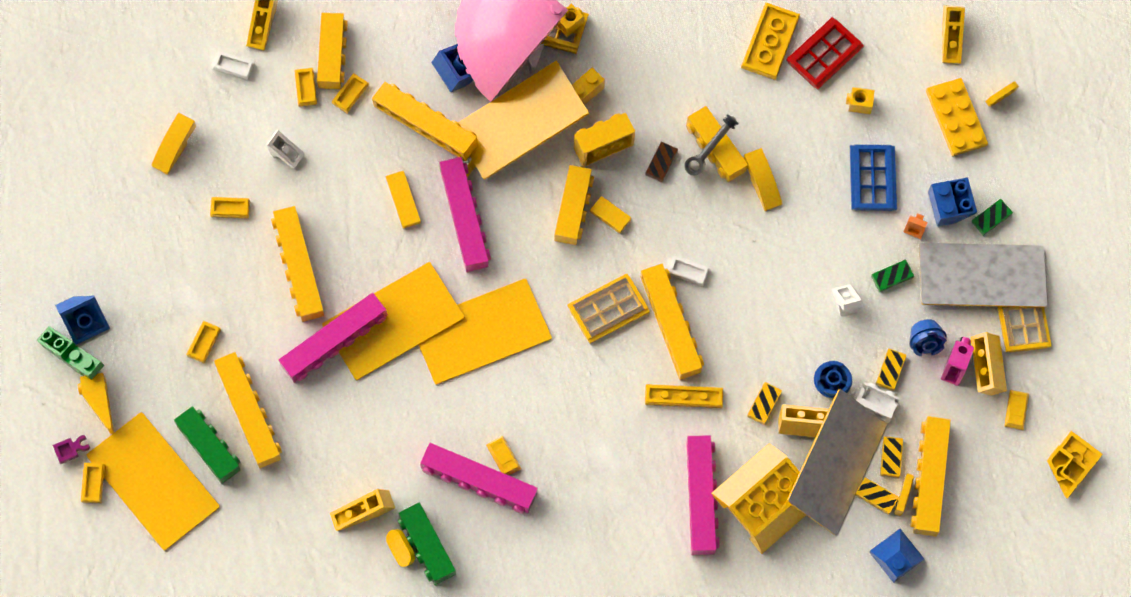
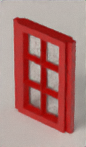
[786,17,864,90]

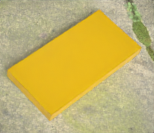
[741,2,800,80]

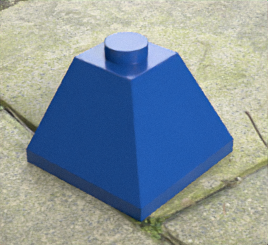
[55,295,110,345]
[869,528,925,583]

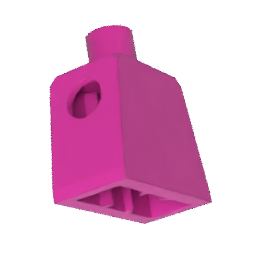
[941,337,974,386]

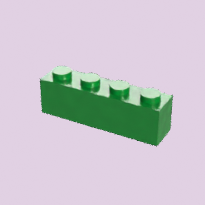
[174,406,241,484]
[397,502,456,585]

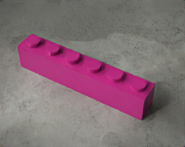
[439,157,491,272]
[278,292,388,382]
[686,435,720,555]
[420,443,538,514]

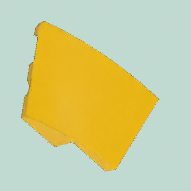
[1047,431,1103,499]

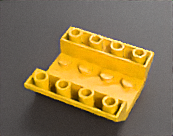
[711,443,806,554]

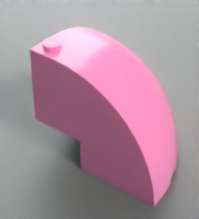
[455,0,568,102]

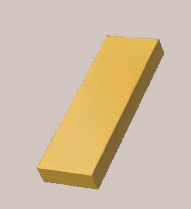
[386,170,421,229]

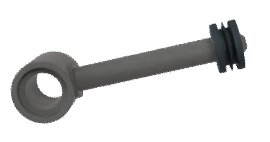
[684,114,739,176]

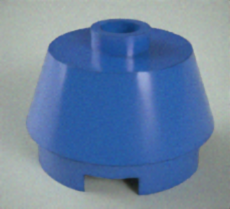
[909,319,947,356]
[814,361,852,398]

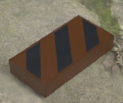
[645,141,678,182]

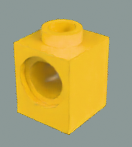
[556,3,584,37]
[846,87,875,114]

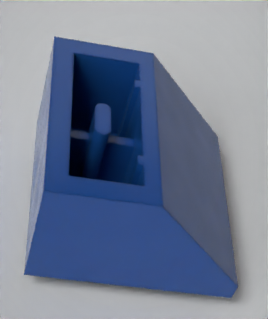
[928,177,977,227]

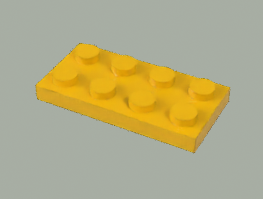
[926,78,988,157]

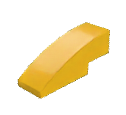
[151,112,196,175]
[744,148,783,211]

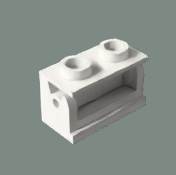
[856,382,900,424]

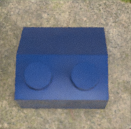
[431,44,474,92]

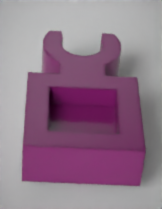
[52,435,90,464]

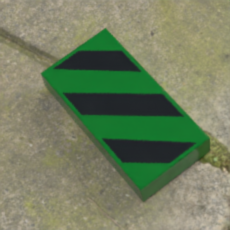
[971,199,1013,236]
[871,259,914,293]

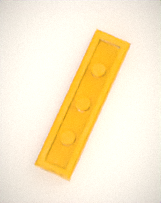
[645,384,723,408]

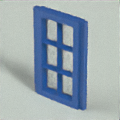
[849,144,897,211]

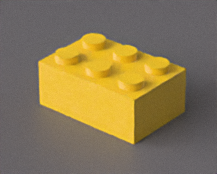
[573,112,636,167]

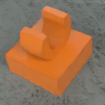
[903,213,928,239]

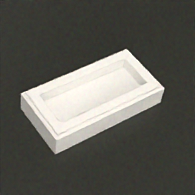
[213,51,254,80]
[668,256,710,287]

